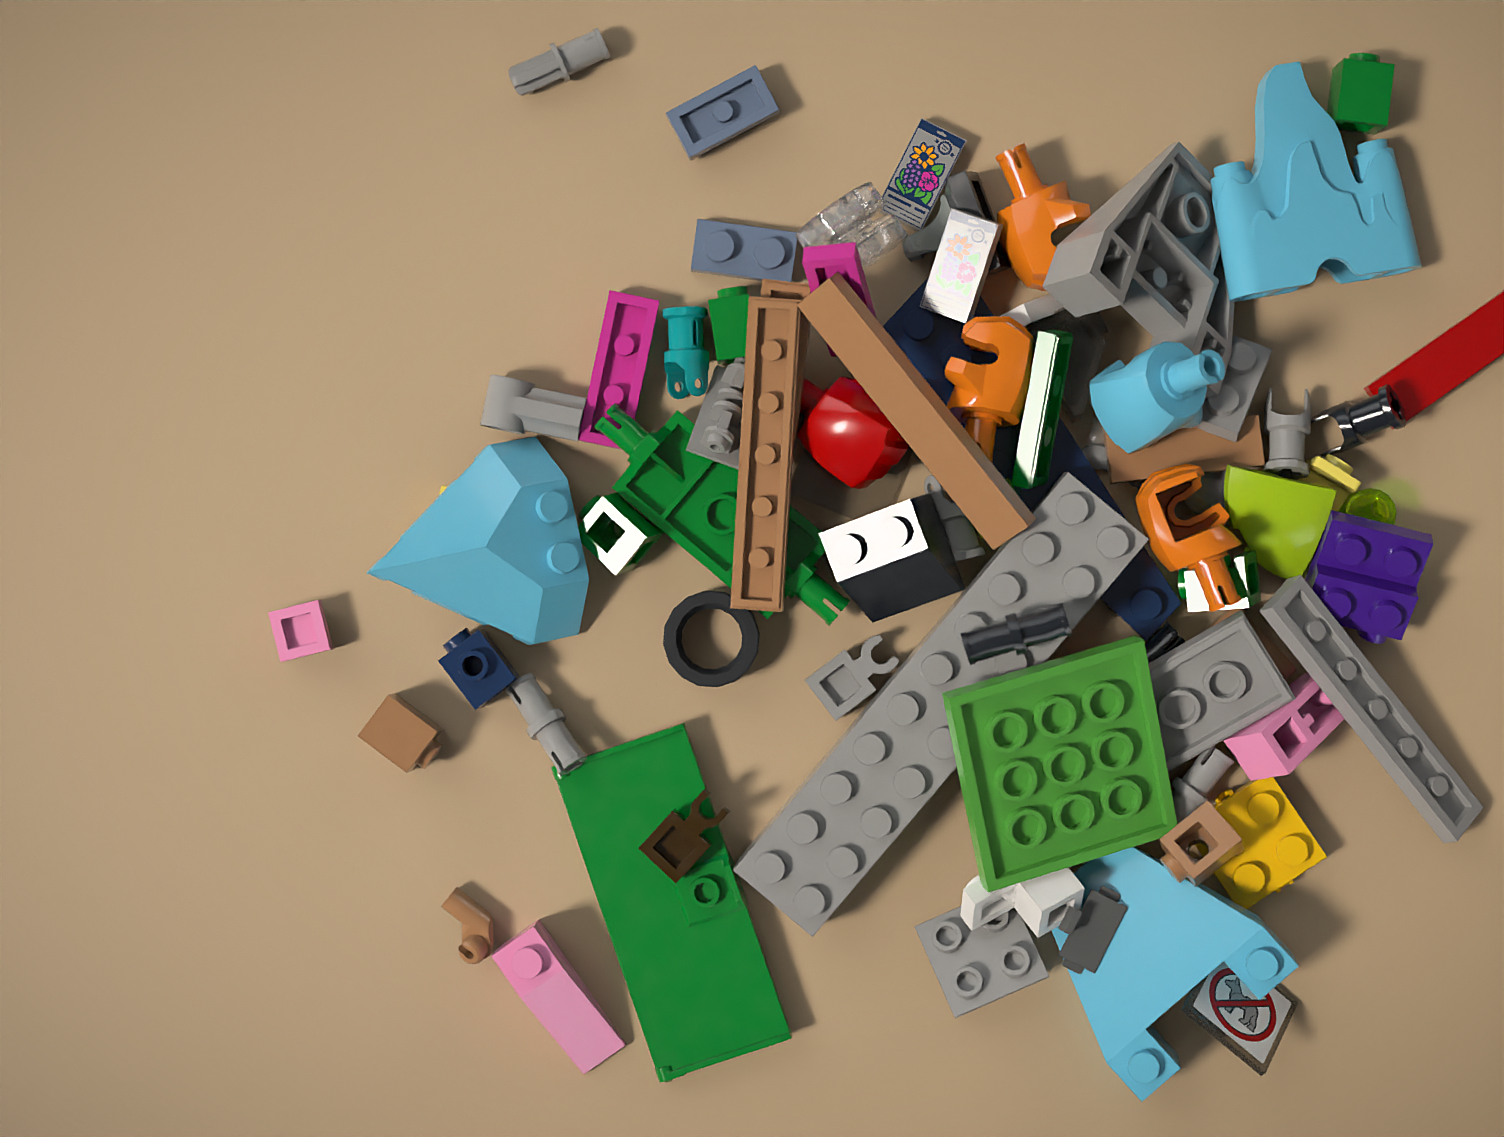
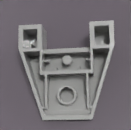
[1043,142,1234,398]

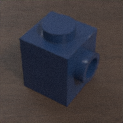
[438,628,520,710]

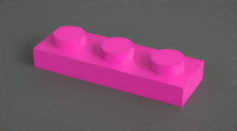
[578,290,660,450]

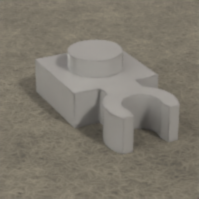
[805,635,899,721]

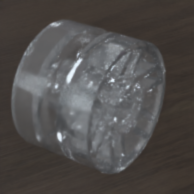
[795,182,908,271]

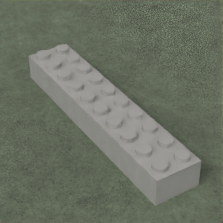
[733,472,1149,937]

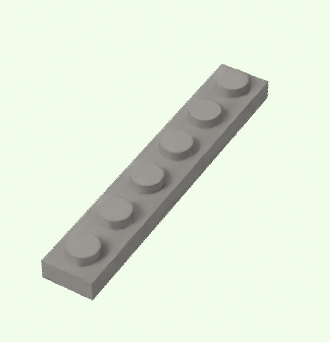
[1260,575,1484,843]

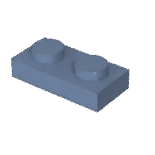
[666,65,780,161]
[691,219,798,282]

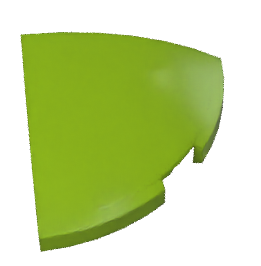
[1224,464,1337,579]

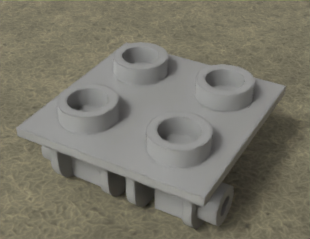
[686,358,805,470]
[915,906,1049,1019]

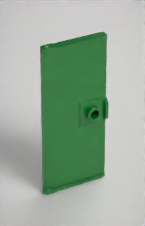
[551,723,793,1083]

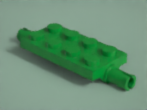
[594,403,850,626]

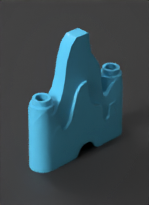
[1210,61,1422,302]

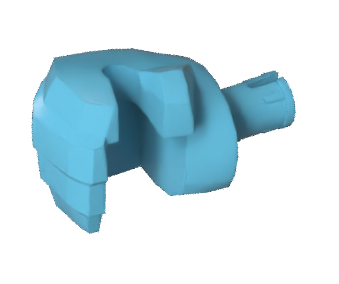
[1089,341,1225,454]

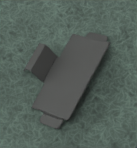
[1058,886,1128,974]

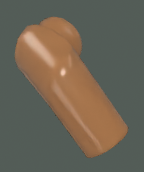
[441,887,494,964]

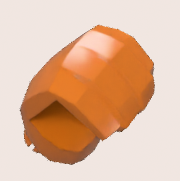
[995,143,1091,291]
[945,316,1035,464]
[1135,464,1243,612]

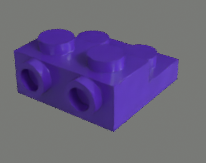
[1305,510,1433,644]

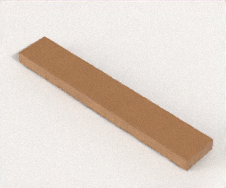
[797,272,1036,550]
[730,297,802,612]

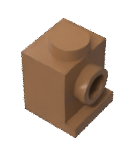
[1159,800,1244,887]

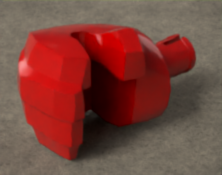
[797,376,909,489]

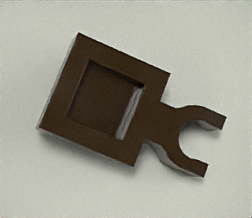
[638,788,730,883]

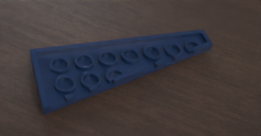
[883,277,1181,641]

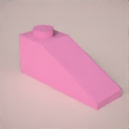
[1223,672,1345,781]
[492,919,626,1074]

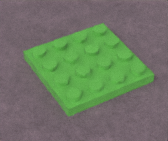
[942,635,1177,893]

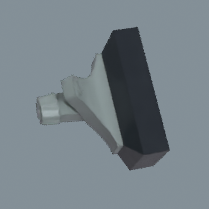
[902,170,1012,275]

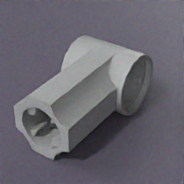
[480,375,587,442]

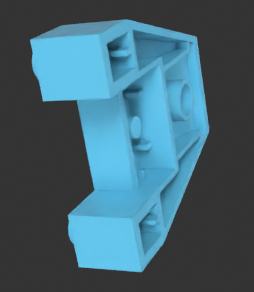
[1051,846,1299,1102]

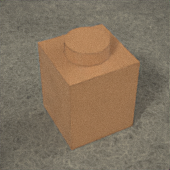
[357,693,444,773]

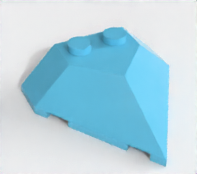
[366,437,589,645]

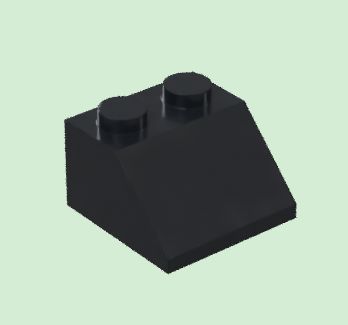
[819,493,966,623]

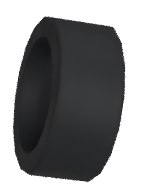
[663,591,760,687]

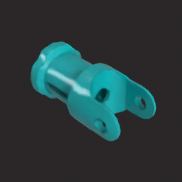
[663,306,709,400]

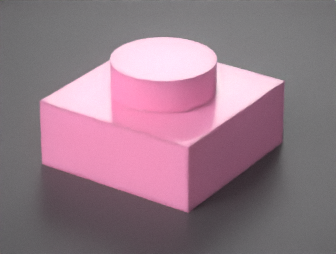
[268,600,333,662]

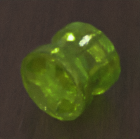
[1338,488,1397,525]

